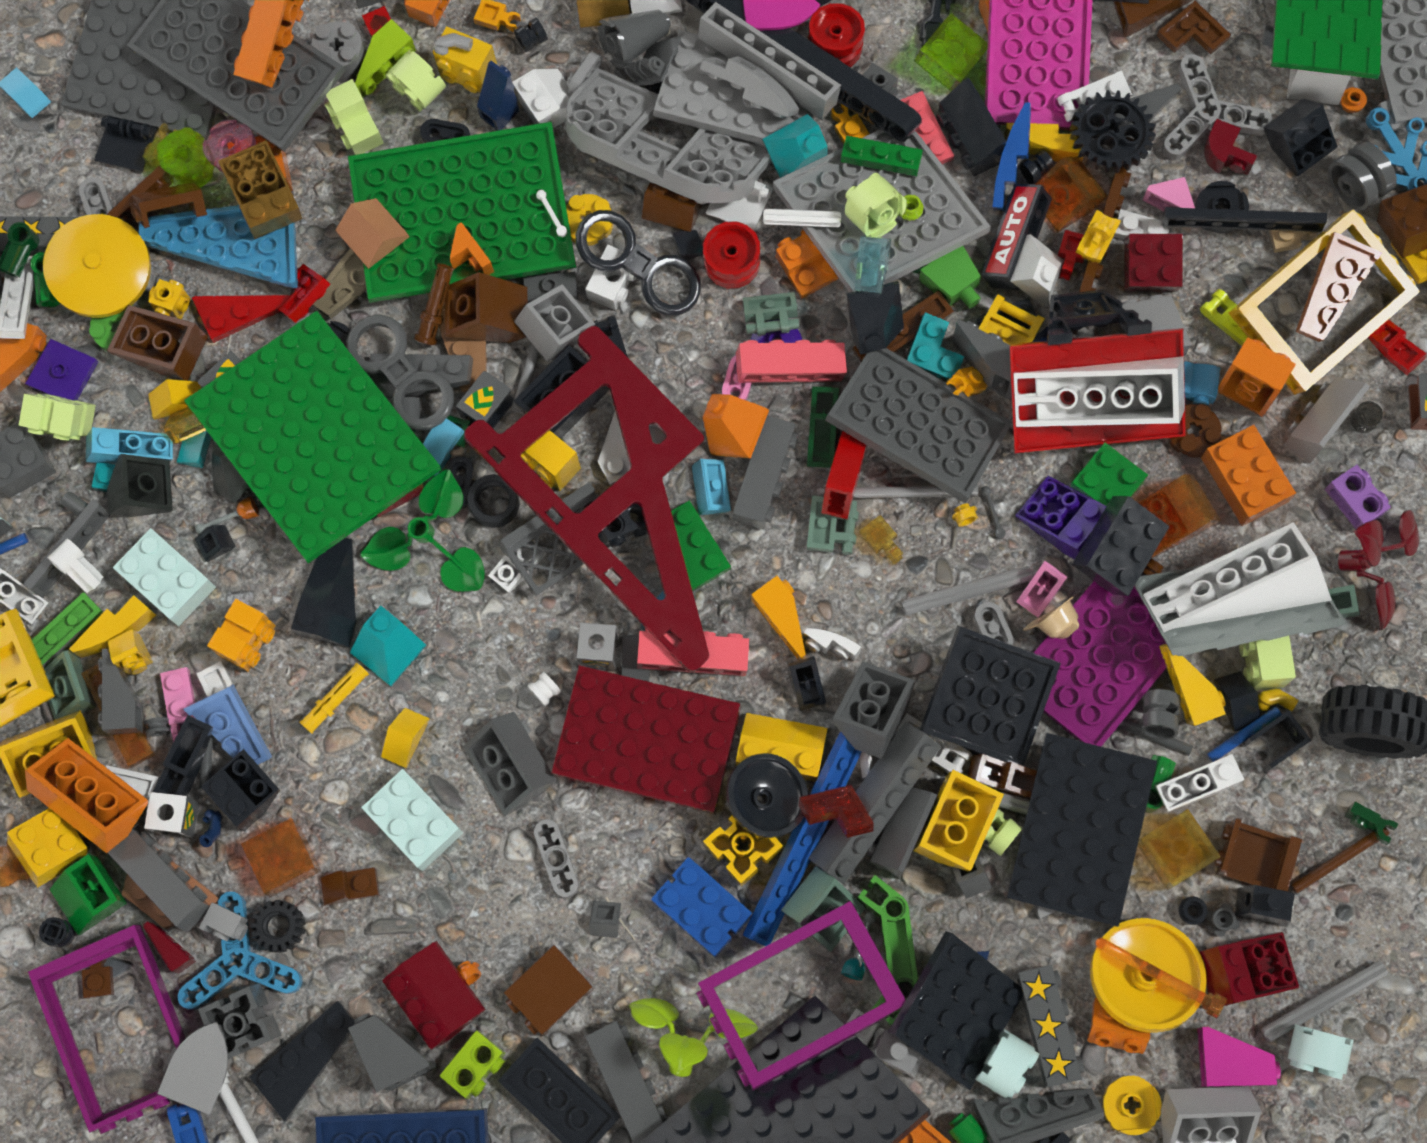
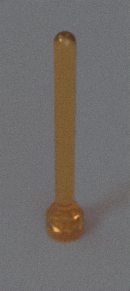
[1095,938,1227,1019]

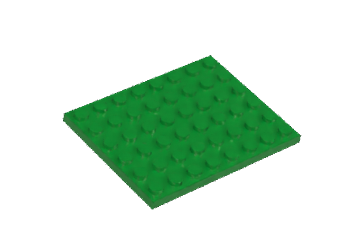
[348,122,577,303]
[184,311,441,563]

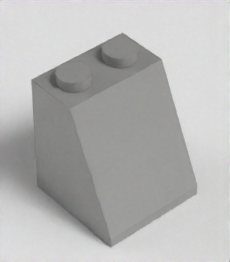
[1117,295,1191,358]

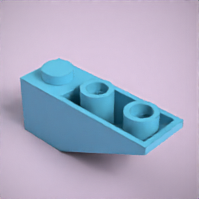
[86,427,173,464]

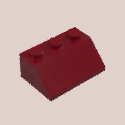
[382,941,486,1050]

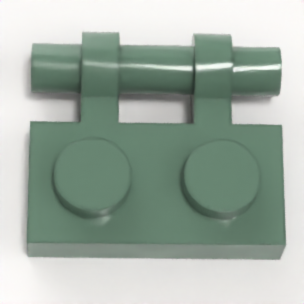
[743,292,800,336]
[807,496,859,555]

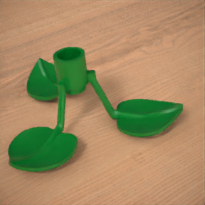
[360,469,485,592]

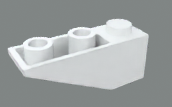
[0,568,48,624]
[1155,754,1244,812]

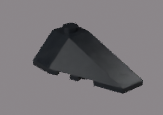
[291,538,357,648]

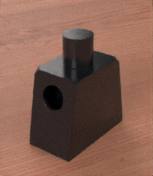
[1234,885,1295,927]

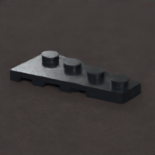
[249,1001,355,1122]

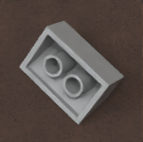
[1284,376,1370,463]
[1161,1086,1262,1143]

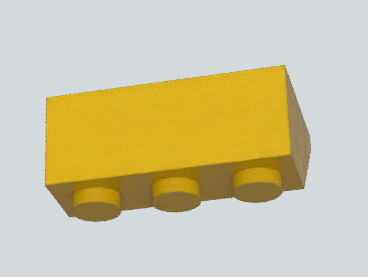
[0,710,97,798]
[736,713,828,782]
[913,770,1004,871]

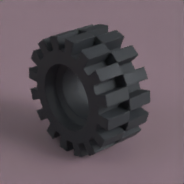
[251,900,306,952]

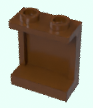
[129,182,207,228]
[1214,818,1302,891]
[504,945,595,1036]

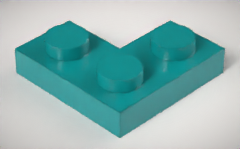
[906,312,965,380]

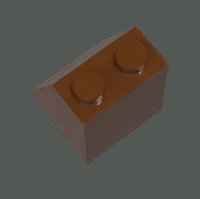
[445,272,528,343]

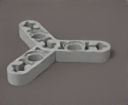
[1162,54,1272,160]

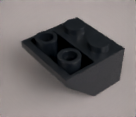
[1263,99,1338,176]
[201,749,280,832]

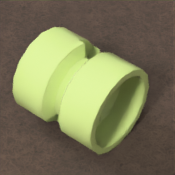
[984,809,1022,856]

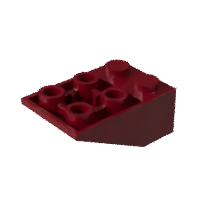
[1199,932,1300,1009]

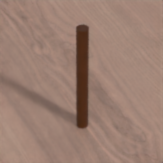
[1290,827,1390,894]

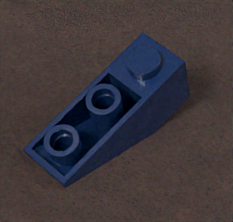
[477,61,519,131]

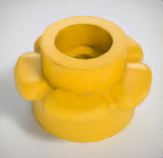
[952,503,978,527]

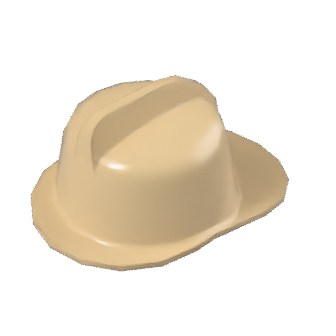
[1023,596,1079,639]

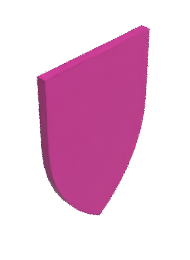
[743,0,820,31]

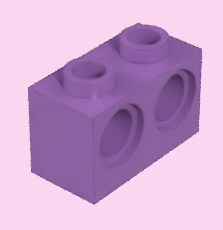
[1325,465,1391,529]

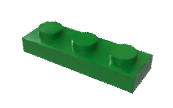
[841,136,923,176]

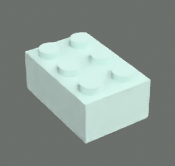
[113,528,216,627]
[361,769,463,871]

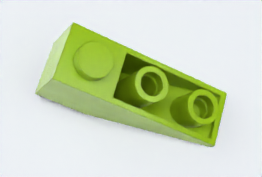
[355,19,416,98]

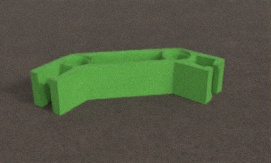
[857,875,918,1026]

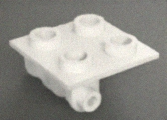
[706,181,773,231]

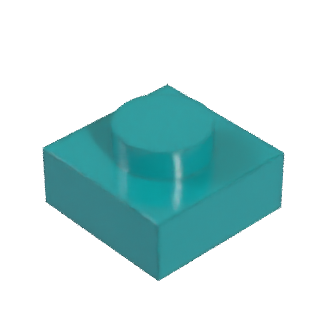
[92,462,115,492]

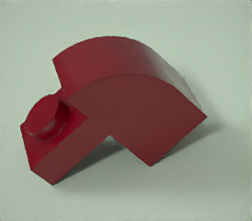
[1204,119,1257,175]

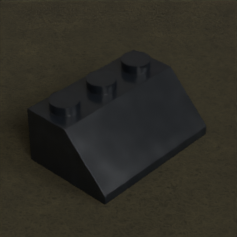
[936,78,1006,177]
[514,345,610,439]

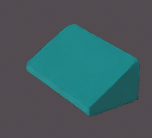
[177,413,211,468]

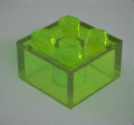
[914,13,988,91]

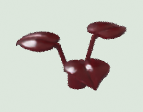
[1338,510,1419,630]

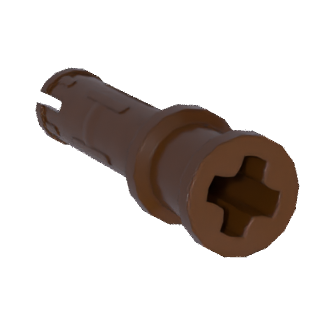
[414,263,454,345]

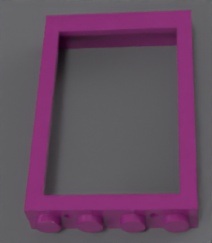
[696,901,906,1091]
[28,925,186,1135]

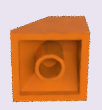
[703,394,769,458]

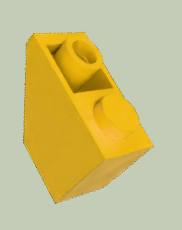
[108,629,153,675]

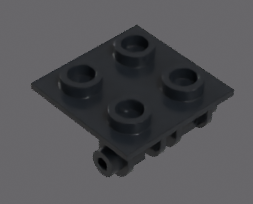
[94,115,158,172]

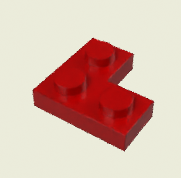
[279,264,331,323]

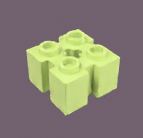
[19,394,96,440]

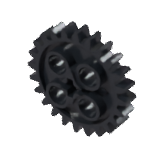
[1070,90,1156,173]

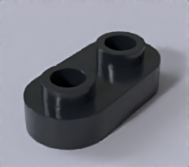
[420,119,471,143]
[447,456,475,510]

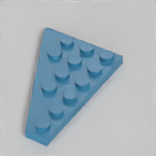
[139,205,298,288]

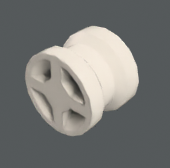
[527,672,561,706]

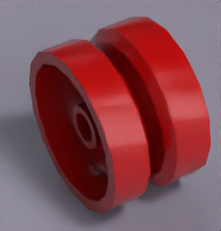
[808,3,865,67]
[703,221,760,289]

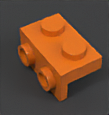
[1087,998,1150,1054]

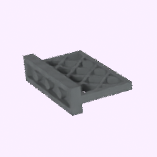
[498,482,616,596]

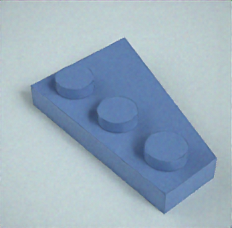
[183,684,272,764]

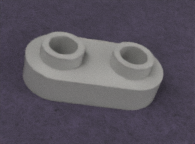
[566,52,602,94]
[79,178,113,215]
[974,602,1013,645]

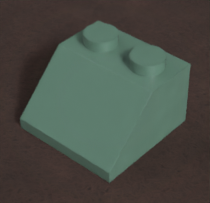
[781,866,865,952]

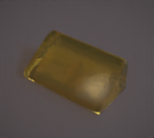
[163,407,206,444]

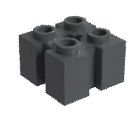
[198,983,281,1059]

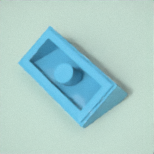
[692,459,731,515]

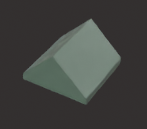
[44,650,97,720]

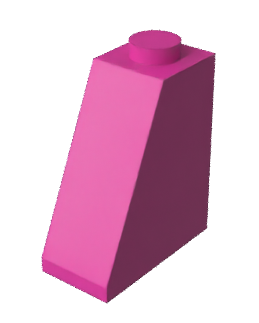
[1197,1027,1281,1087]

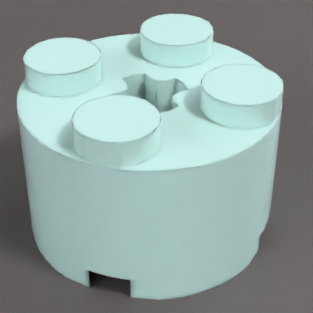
[1287,1024,1354,1080]
[975,1029,1039,1098]

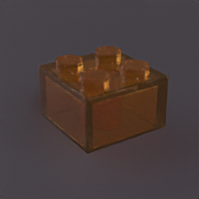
[241,818,321,897]

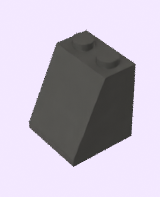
[348,1013,438,1093]

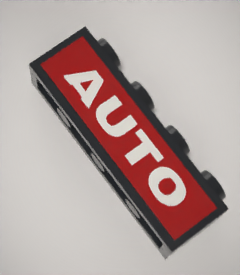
[981,184,1052,290]

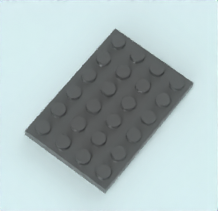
[825,348,1013,503]

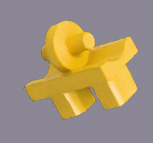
[1076,210,1121,263]

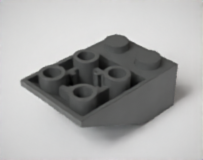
[952,319,1012,400]

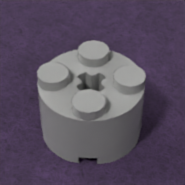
[311,21,366,82]

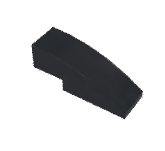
[153,715,213,796]

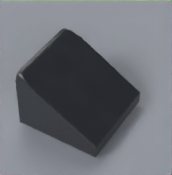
[672,230,703,261]
[195,525,235,562]

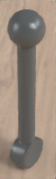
[981,486,1006,539]

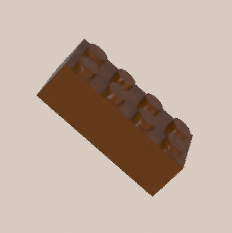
[1377,184,1427,258]

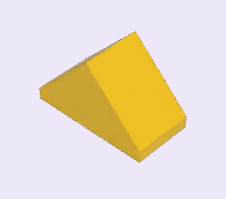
[148,379,202,420]
[381,708,430,768]

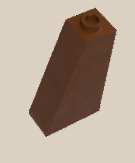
[1113,0,1193,37]

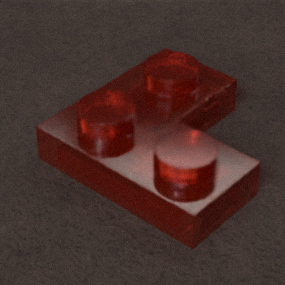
[799,785,874,838]

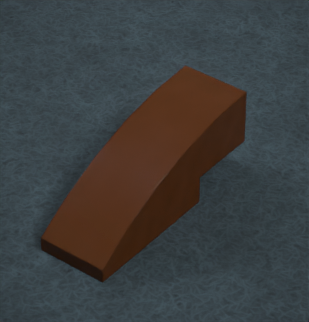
[967,754,1036,800]

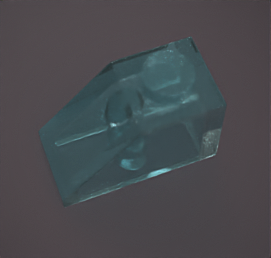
[855,236,891,293]

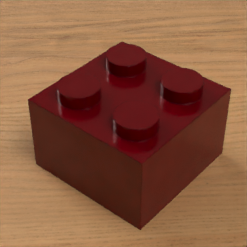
[1124,234,1183,291]

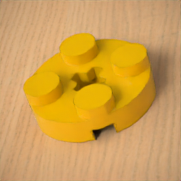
[566,194,614,246]
[1102,1076,1162,1135]

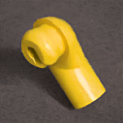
[1258,688,1299,711]

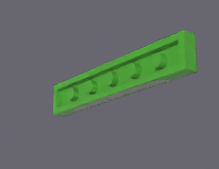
[4,592,103,700]

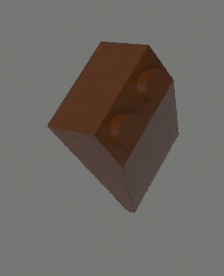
[107,305,208,381]

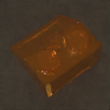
[1035,156,1107,232]

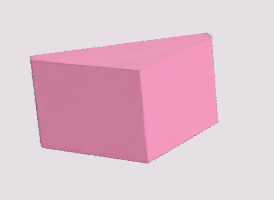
[1143,177,1195,212]
[1016,561,1067,618]

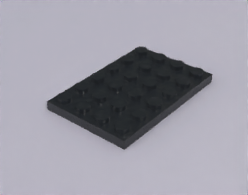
[1006,733,1157,927]

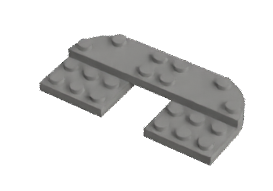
[565,68,772,204]

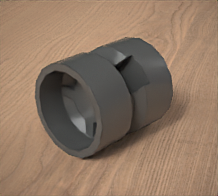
[1141,689,1181,740]

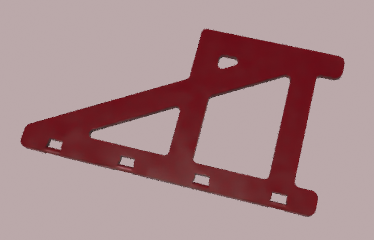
[464,326,709,672]

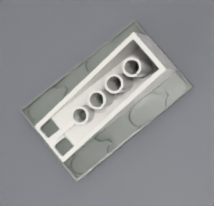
[1135,522,1346,656]

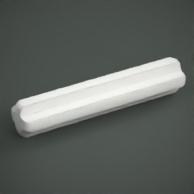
[763,209,841,227]

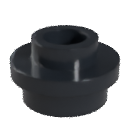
[1178,896,1207,925]

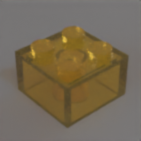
[1138,809,1221,891]

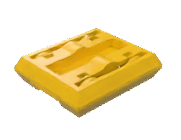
[0,608,55,728]

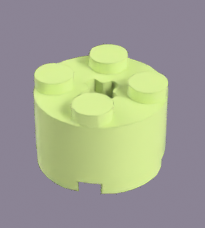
[385,50,446,112]
[845,173,907,238]

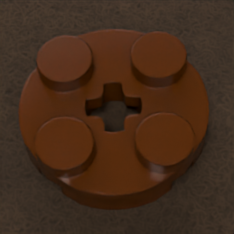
[1167,404,1222,458]

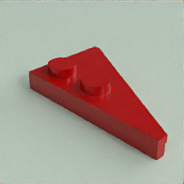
[192,295,291,343]

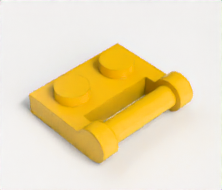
[979,294,1045,345]

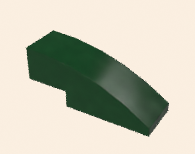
[807,386,839,468]

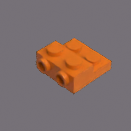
[776,230,839,299]

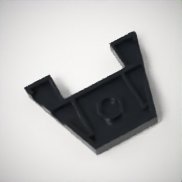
[1047,289,1152,345]

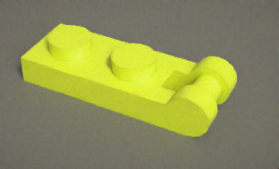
[1200,289,1247,346]

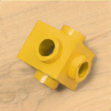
[148,279,191,319]

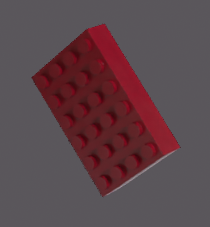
[551,665,741,814]

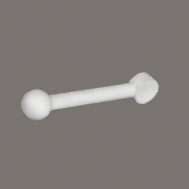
[536,190,567,237]

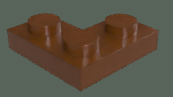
[1157,1,1231,55]

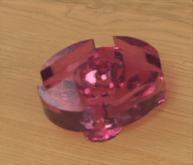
[203,120,256,172]

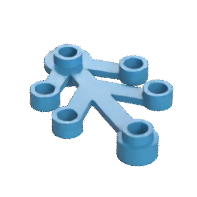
[1366,107,1427,191]

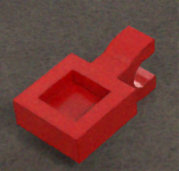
[1058,229,1084,281]

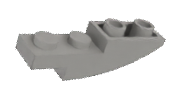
[700,56,799,119]

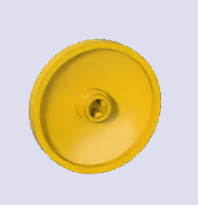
[43,214,151,318]
[1090,918,1206,1033]

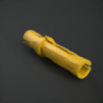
[299,662,369,734]

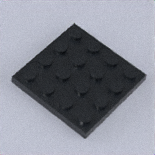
[920,625,1061,766]
[888,931,1023,1090]

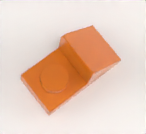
[450,222,494,275]

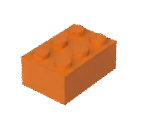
[1218,337,1296,417]
[1201,425,1296,526]

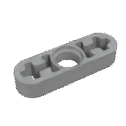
[534,819,579,898]

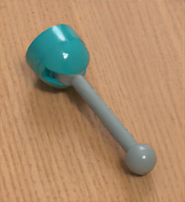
[841,912,876,981]

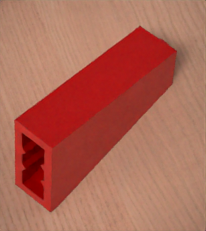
[821,431,867,520]

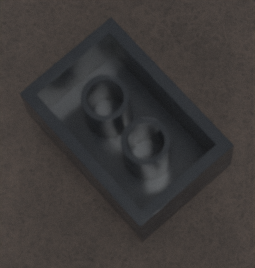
[1072,496,1170,596]

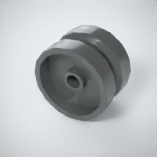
[1328,141,1397,211]

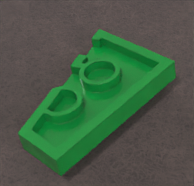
[671,500,731,592]

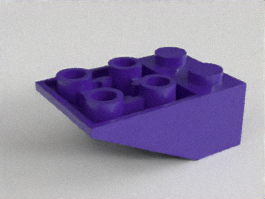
[1015,476,1106,560]

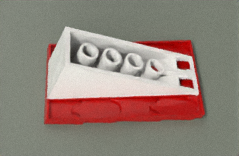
[1010,328,1186,453]

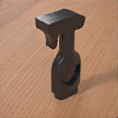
[919,0,956,50]

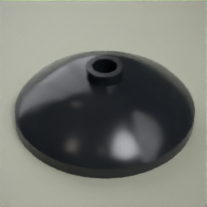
[726,753,808,838]

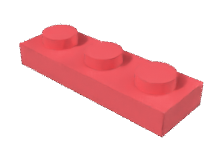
[901,91,954,164]

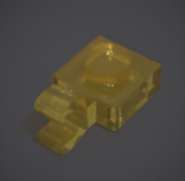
[142,123,180,170]
[859,515,903,565]

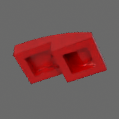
[1368,319,1426,375]

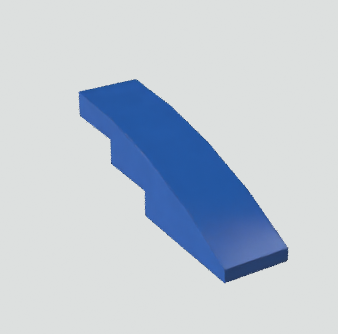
[992,102,1031,211]

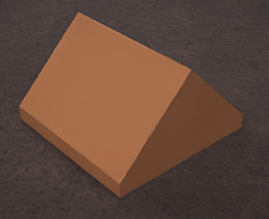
[336,198,409,269]

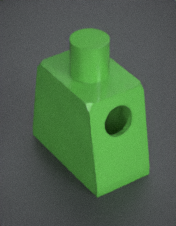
[919,246,981,309]

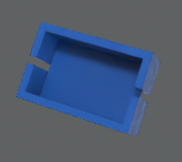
[651,857,752,959]

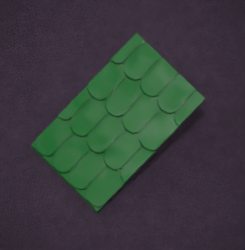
[1271,0,1382,105]

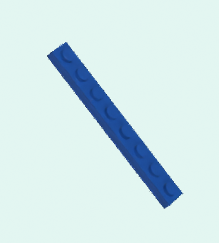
[743,731,862,947]

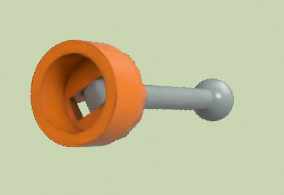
[195,496,259,534]

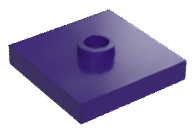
[25,339,98,400]

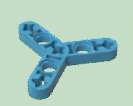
[178,891,303,1010]

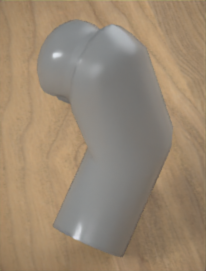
[434,33,473,55]

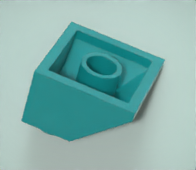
[762,114,828,178]
[350,605,427,687]

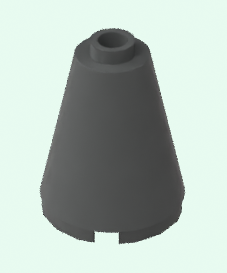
[597,10,671,68]

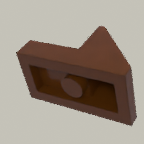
[321,867,380,906]

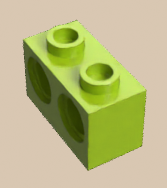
[440,1030,506,1099]

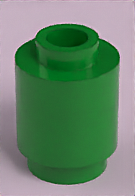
[948,1113,990,1143]

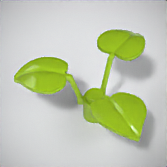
[629,998,758,1077]

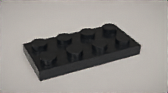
[498,1038,621,1143]

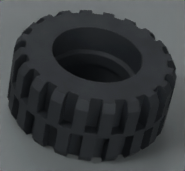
[1319,685,1427,759]

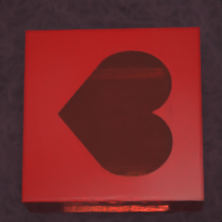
[362,6,391,37]

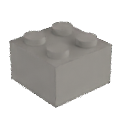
[514,284,595,362]

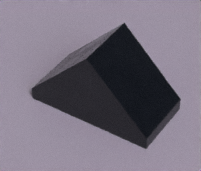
[787,656,826,711]
[1214,671,1260,732]

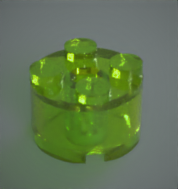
[157,127,216,188]

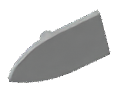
[157,1022,228,1115]

